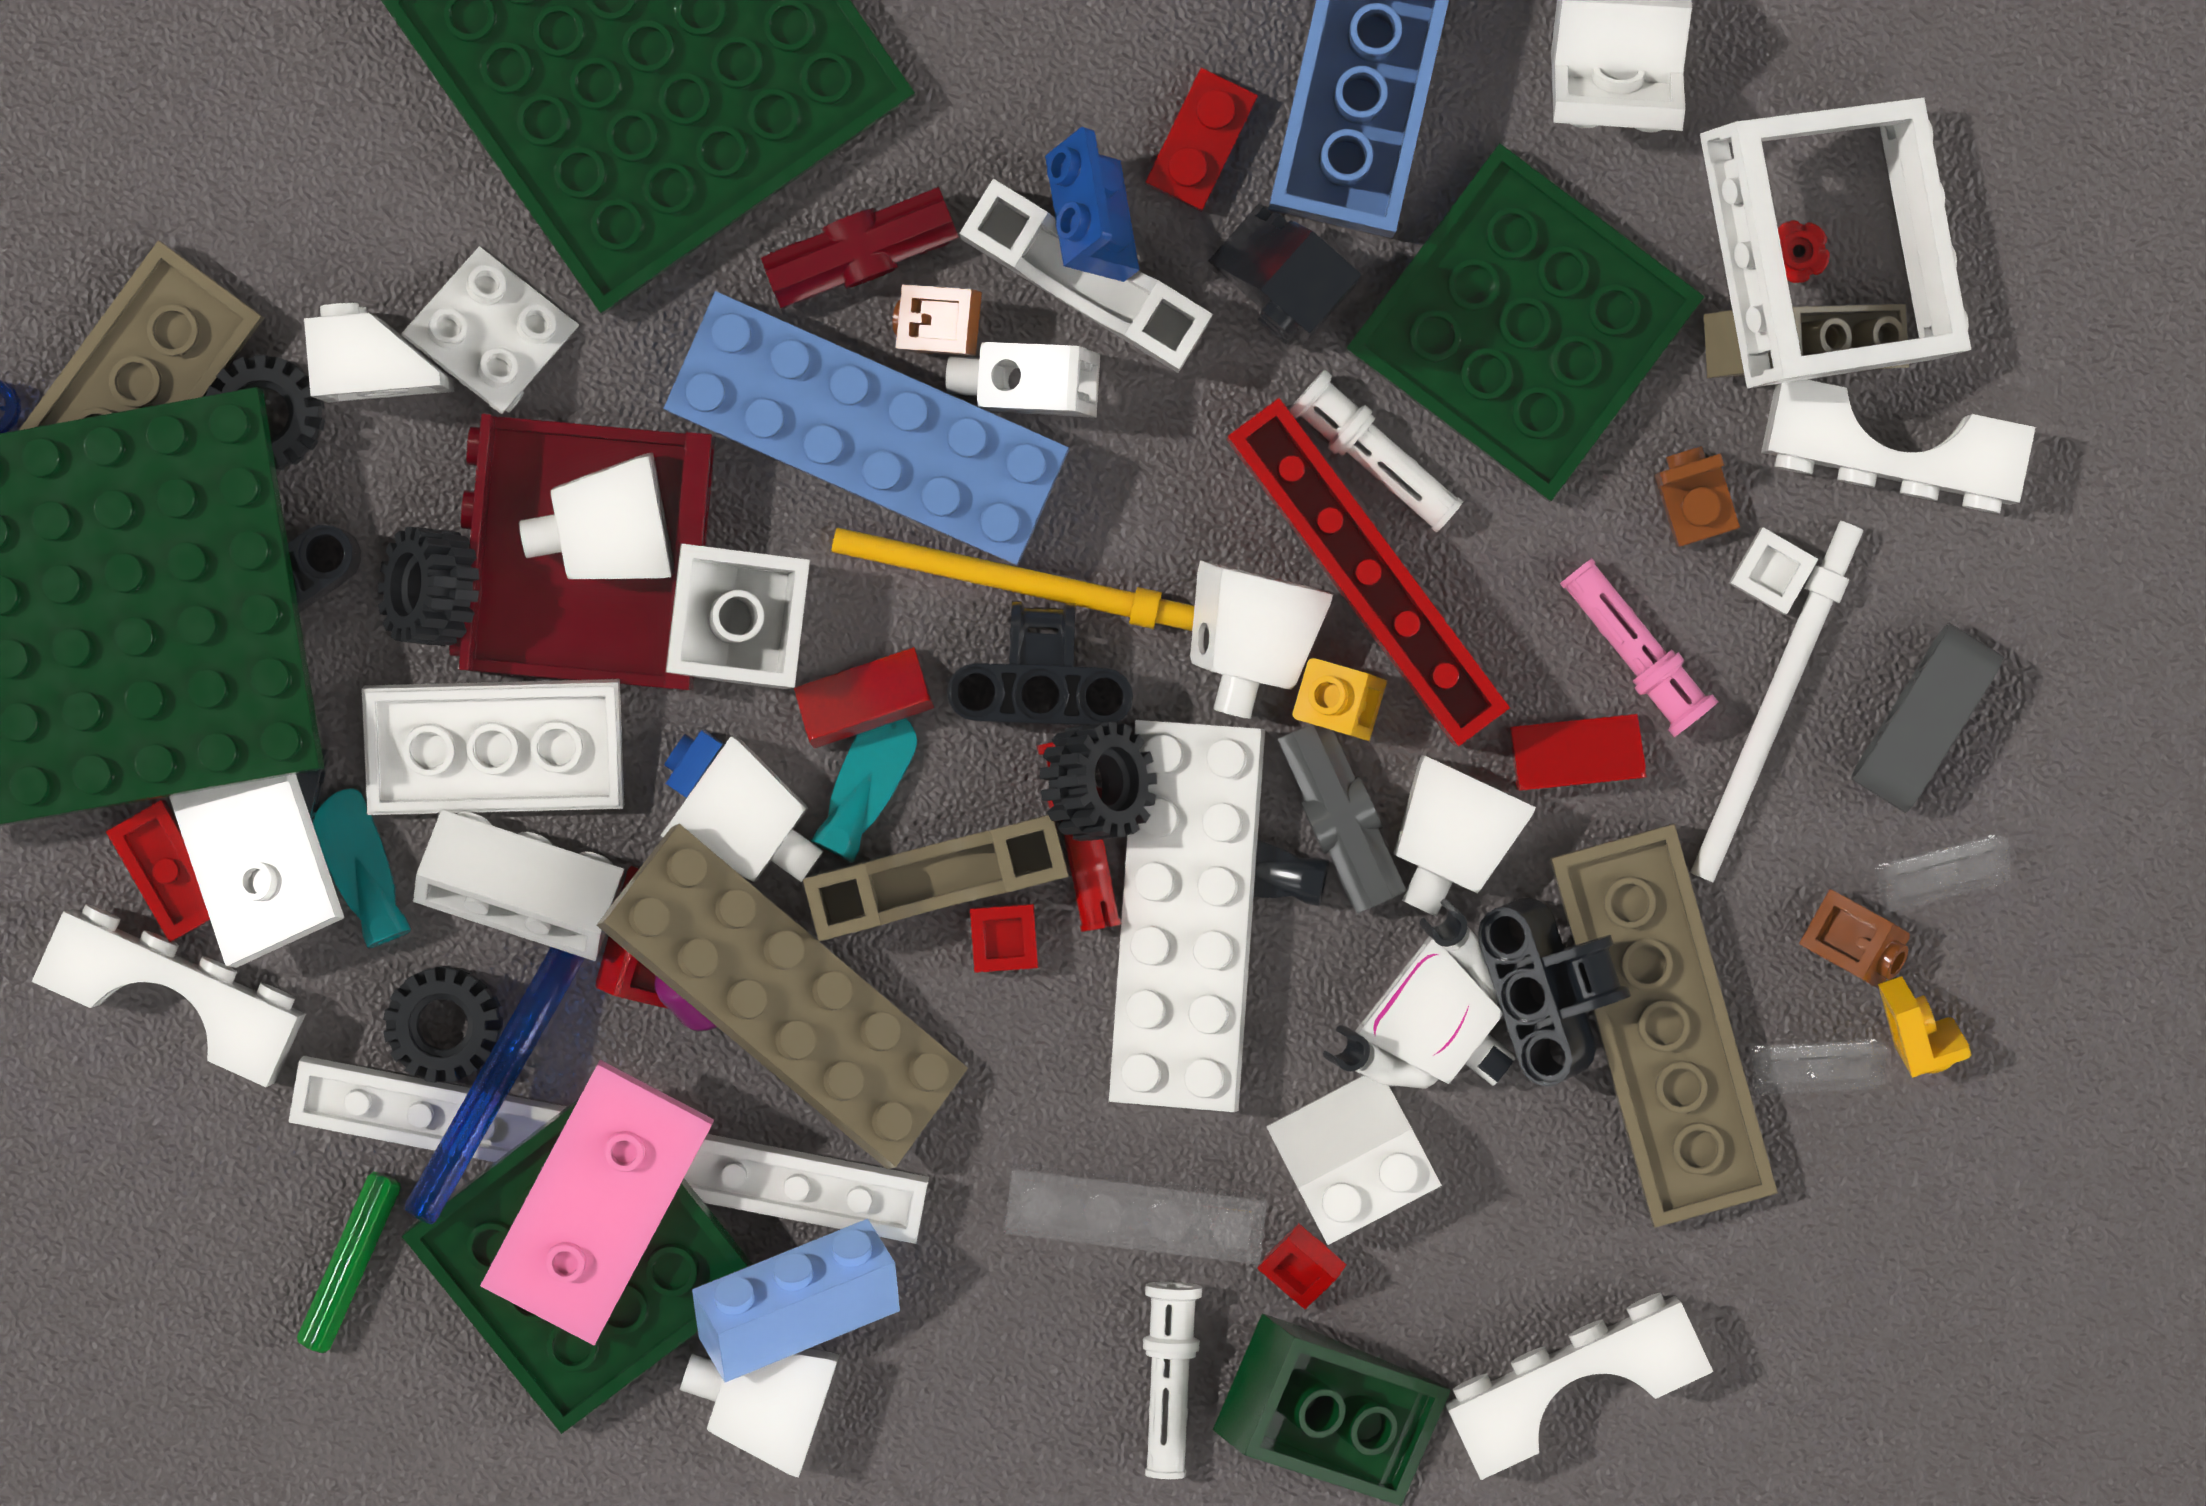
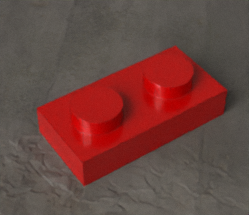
[1145,68,1258,212]
[106,799,210,942]

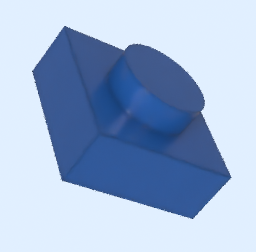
[664,730,725,798]

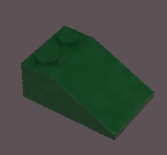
[1213,1313,1451,1506]

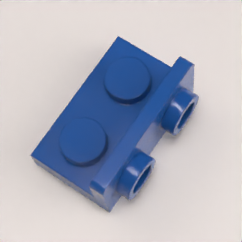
[1045,127,1140,282]

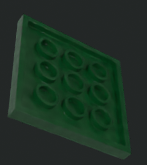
[1345,143,1705,502]
[402,1098,754,1434]

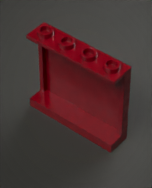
[449,414,716,690]

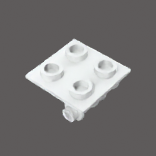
[401,246,579,414]

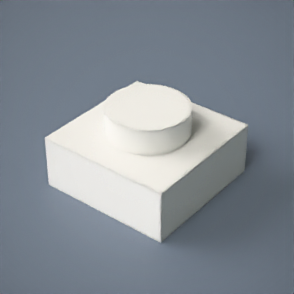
[1729,527,1818,615]

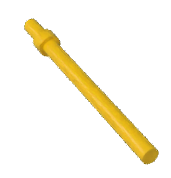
[831,527,1195,631]

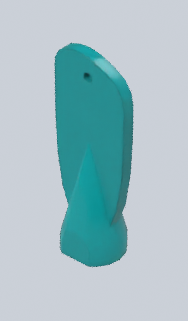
[811,718,917,862]
[313,788,411,948]

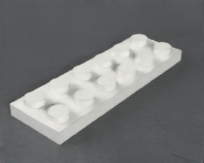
[1109,720,1265,1112]

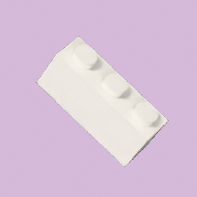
[413,809,624,961]

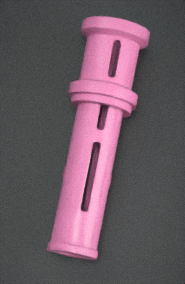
[1560,558,1718,737]

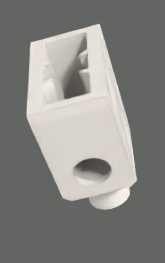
[946,342,1100,418]
[519,453,674,579]
[1190,560,1333,719]
[660,736,824,882]
[1394,755,1536,917]
[680,1349,840,1478]

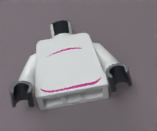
[1323,899,1516,1089]

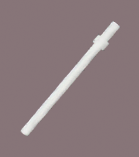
[1690,520,1864,883]

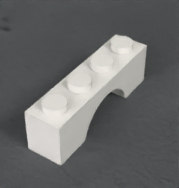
[959,179,1213,373]
[1761,379,2036,514]
[32,904,306,1087]
[1445,1293,1713,1480]

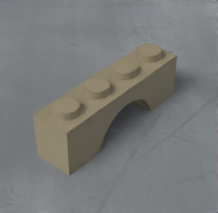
[803,814,1069,941]

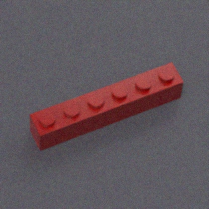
[1226,398,1510,747]

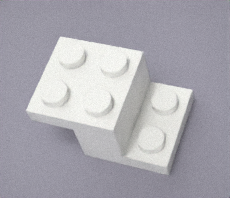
[1551,0,1692,132]

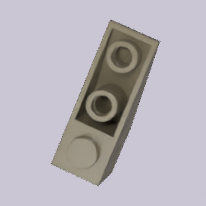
[1704,304,1909,378]

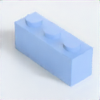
[692,1219,900,1382]

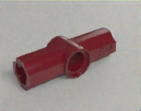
[761,187,960,309]

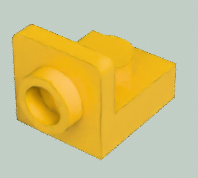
[1293,658,1387,742]
[1878,976,1971,1078]

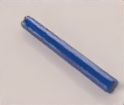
[405,947,584,1224]

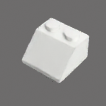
[304,303,454,403]
[666,544,810,689]
[1266,1075,1442,1245]

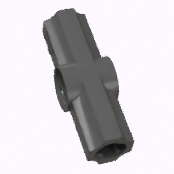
[1277,724,1406,914]

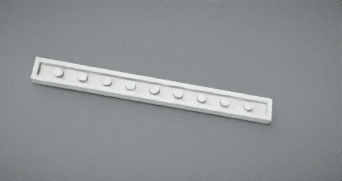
[289,1056,929,1244]

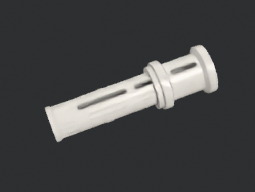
[1289,369,1463,532]
[1143,1282,1202,1479]

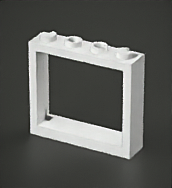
[1700,98,1971,388]

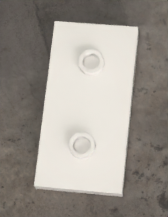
[362,679,625,815]
[169,774,344,968]

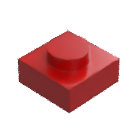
[970,904,1038,973]
[1257,1223,1347,1310]

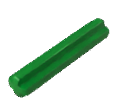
[297,1172,401,1353]

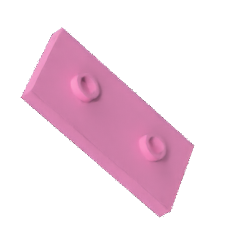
[480,1060,714,1345]

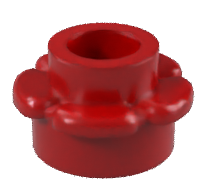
[1778,220,1830,283]

